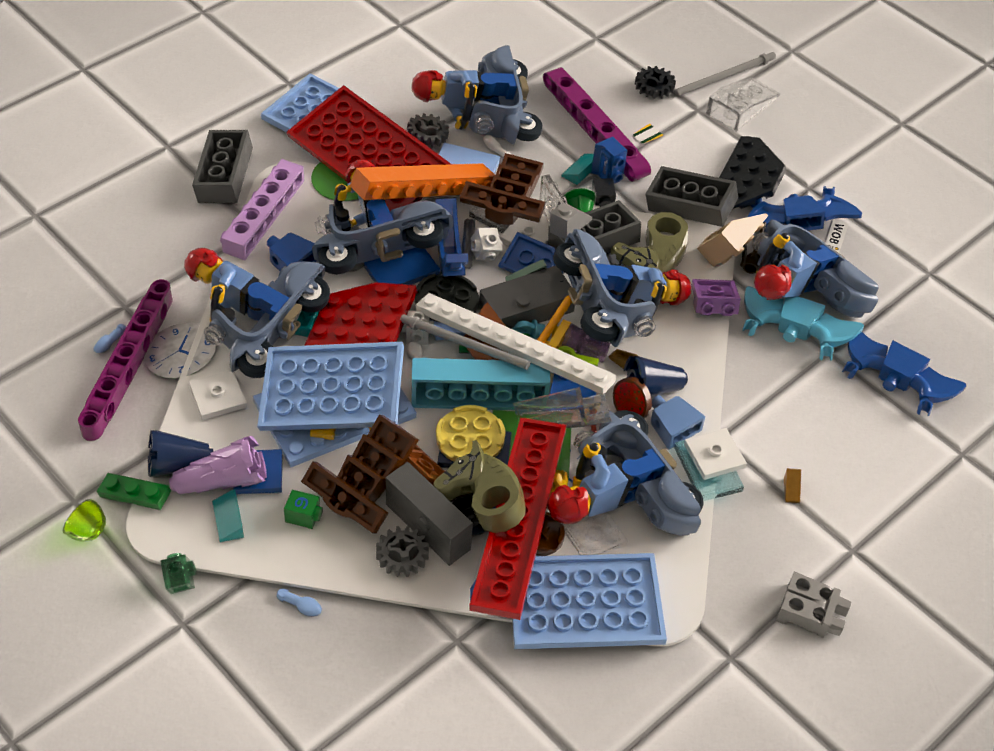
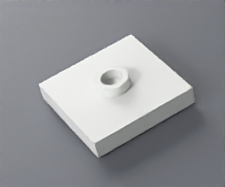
[500,218,548,246]
[189,370,247,420]
[684,428,747,480]

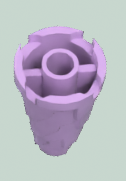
[169,436,267,494]

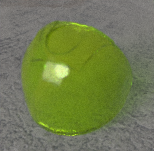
[63,499,106,542]

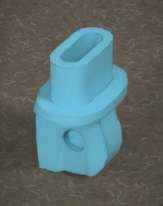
[512,320,546,339]

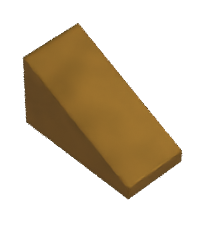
[608,349,638,369]
[784,468,801,503]

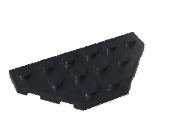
[719,136,786,209]

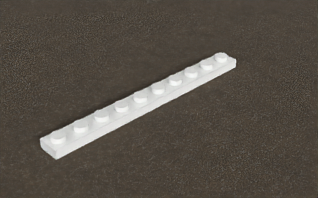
[416,293,616,395]

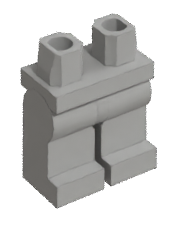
[776,571,851,638]

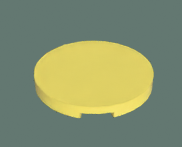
[436,405,505,462]

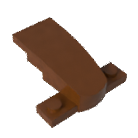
[460,153,545,225]
[301,414,419,534]

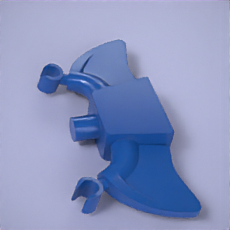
[747,186,862,231]
[842,332,966,416]

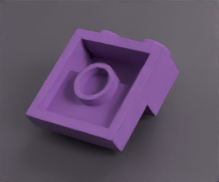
[691,279,741,316]

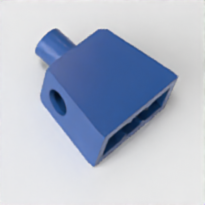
[267,233,317,271]

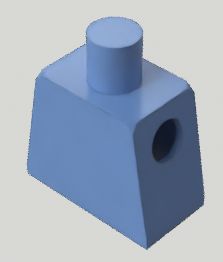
[651,395,705,449]

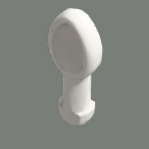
[483,135,512,158]
[406,341,423,360]

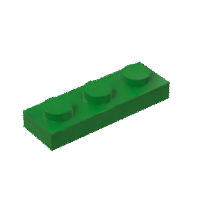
[97,473,171,510]

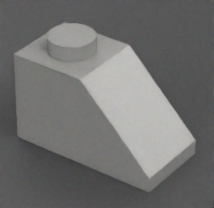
[550,202,592,240]

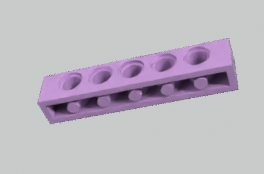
[220,159,304,260]

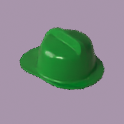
[562,188,596,213]

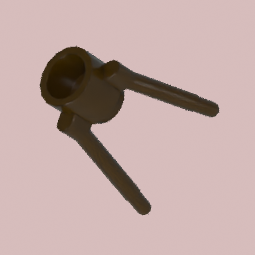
[740,222,767,274]

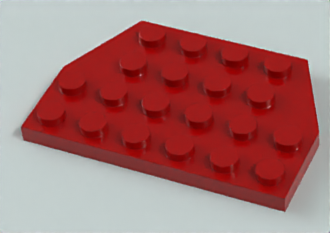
[304,282,417,346]

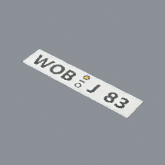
[825,219,849,253]

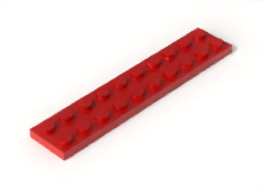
[469,417,566,620]

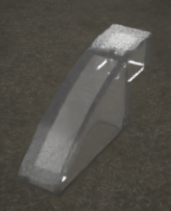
[513,387,611,428]

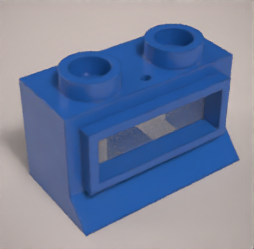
[591,136,627,183]

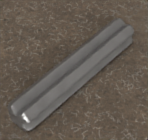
[462,218,475,269]

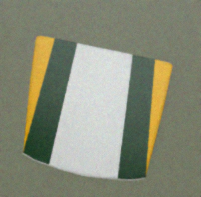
[633,124,663,144]

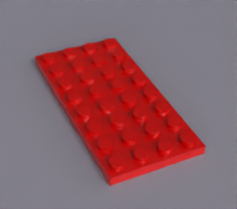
[287,85,451,211]

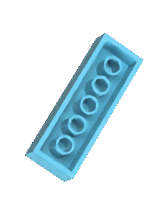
[411,358,550,411]

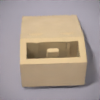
[697,214,768,267]

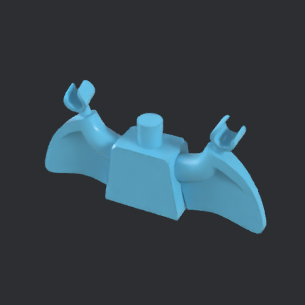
[742,286,864,361]

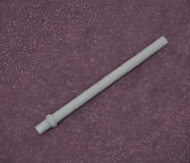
[674,52,776,96]
[400,314,530,370]

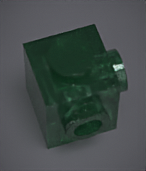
[160,553,197,594]

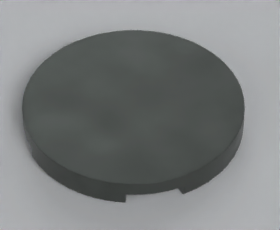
[415,274,479,323]

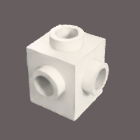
[471,228,503,262]
[402,311,434,344]

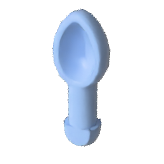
[93,324,126,353]
[277,588,322,616]

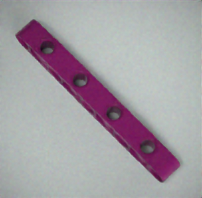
[543,67,651,182]
[78,279,173,441]

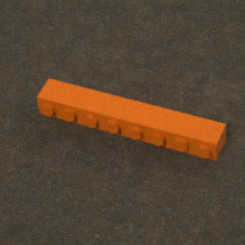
[350,163,495,200]

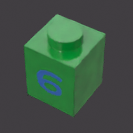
[284,490,323,529]

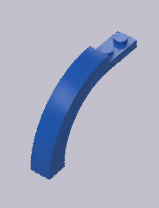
[435,198,469,276]

